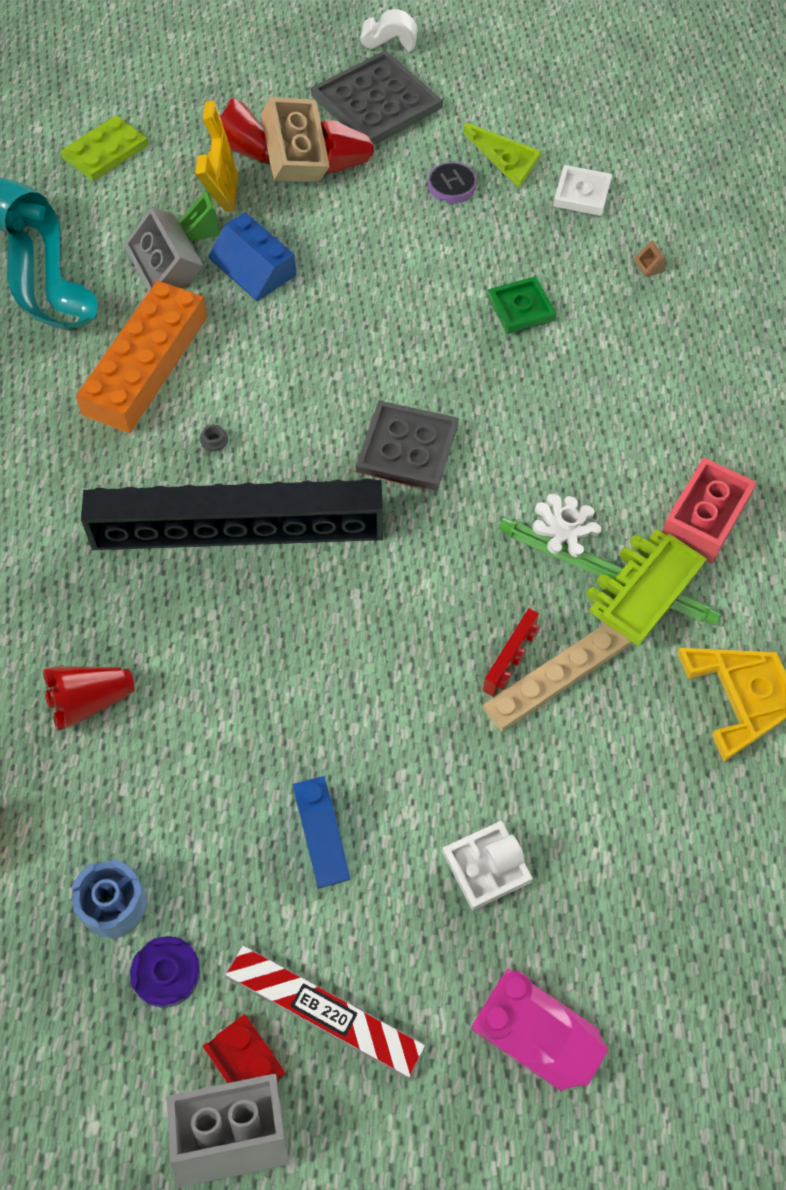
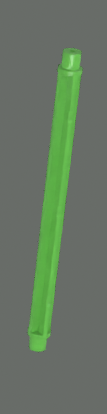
[498,518,721,625]

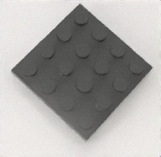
[311,50,443,145]

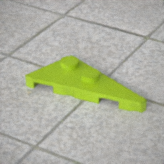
[463,122,542,188]

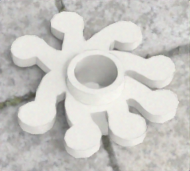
[532,494,601,557]

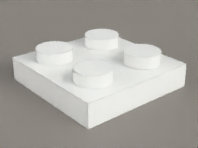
[553,165,612,216]

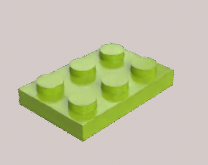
[60,115,149,181]

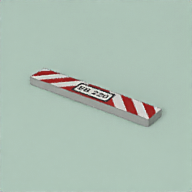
[225,944,426,1080]

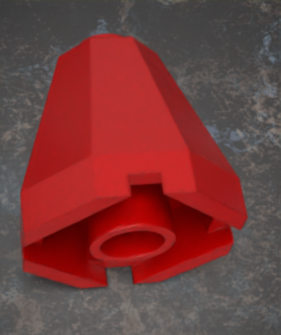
[321,120,374,174]

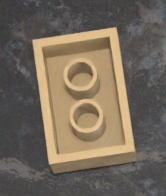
[261,97,330,182]

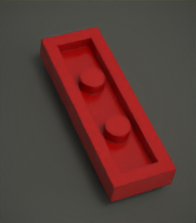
[483,608,540,697]

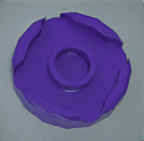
[130,936,201,1008]

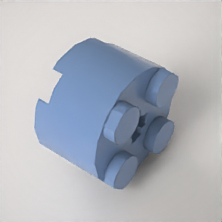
[72,860,147,939]

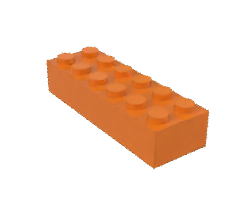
[76,280,207,433]

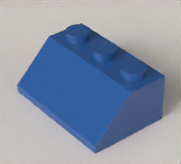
[208,212,296,301]

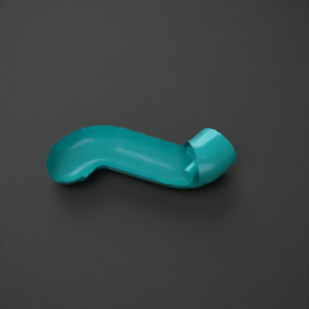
[0,177,98,331]

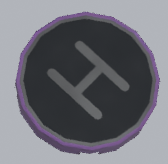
[428,162,477,204]

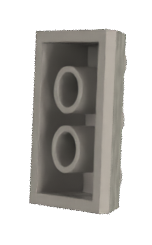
[124,206,203,291]
[167,1074,289,1188]

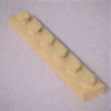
[483,624,633,732]

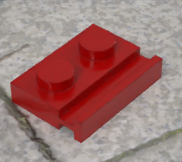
[203,1014,286,1083]

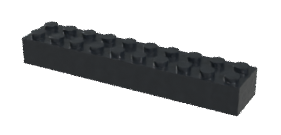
[81,478,383,551]

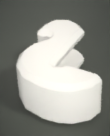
[360,9,418,53]

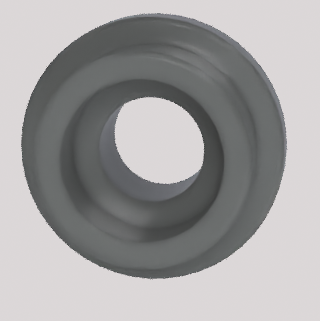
[200,424,228,451]

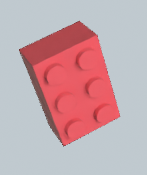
[662,457,757,564]

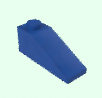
[292,776,350,889]

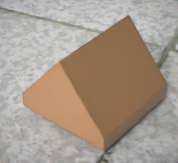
[634,240,666,277]

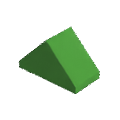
[178,190,220,241]

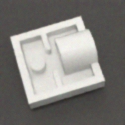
[442,820,533,911]

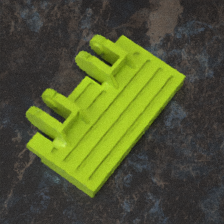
[586,529,707,647]

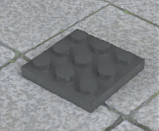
[356,400,459,491]

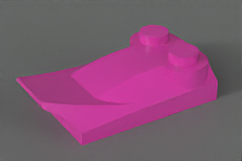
[470,968,609,1092]

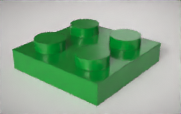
[487,276,557,334]

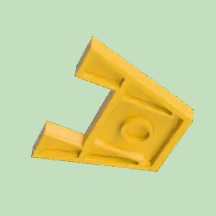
[195,100,239,212]
[677,648,786,763]

